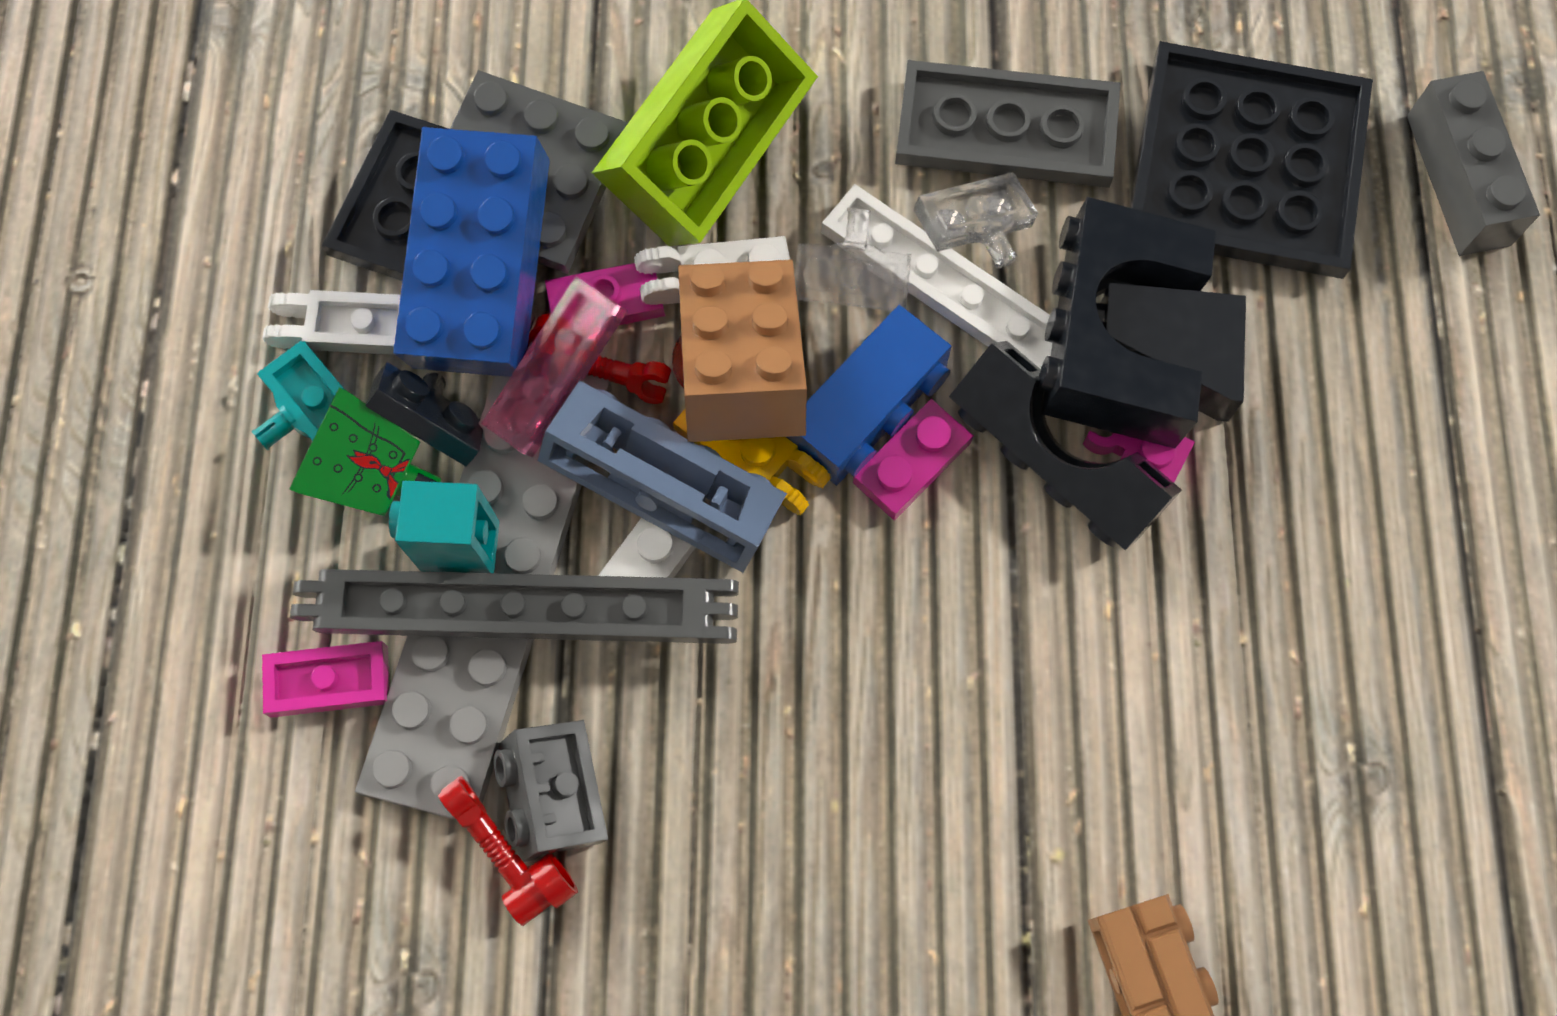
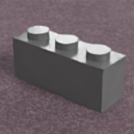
[1407,71,1540,256]

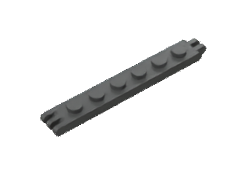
[290,569,739,644]

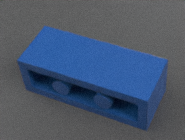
[786,304,952,486]

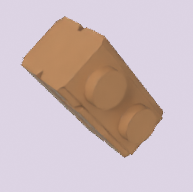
[1088,894,1219,1016]

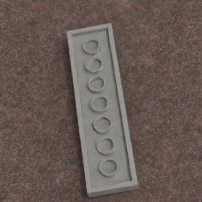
[355,368,612,820]

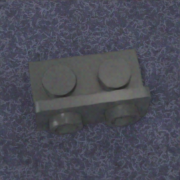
[494,720,608,862]

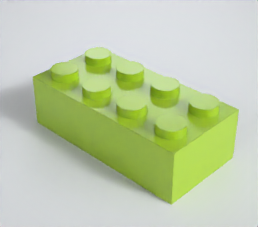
[592,0,818,246]

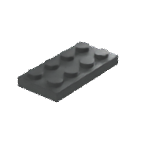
[895,60,1121,188]

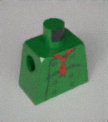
[289,387,441,516]

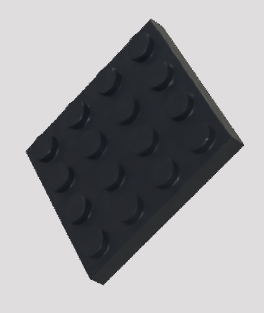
[1130,41,1373,279]

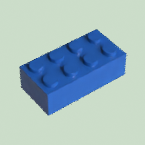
[393,127,550,378]

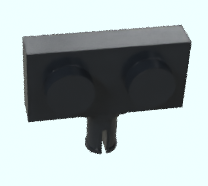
[365,362,483,467]

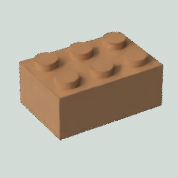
[678,260,807,442]

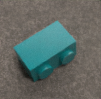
[389,481,500,573]

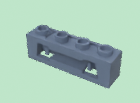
[537,380,787,573]

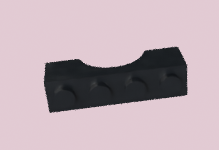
[949,341,1182,550]

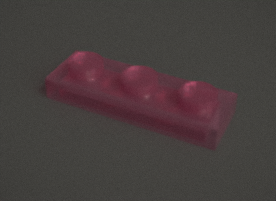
[481,276,628,458]

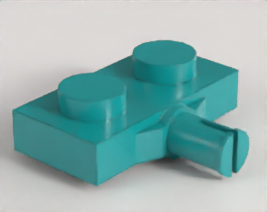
[251,340,345,451]

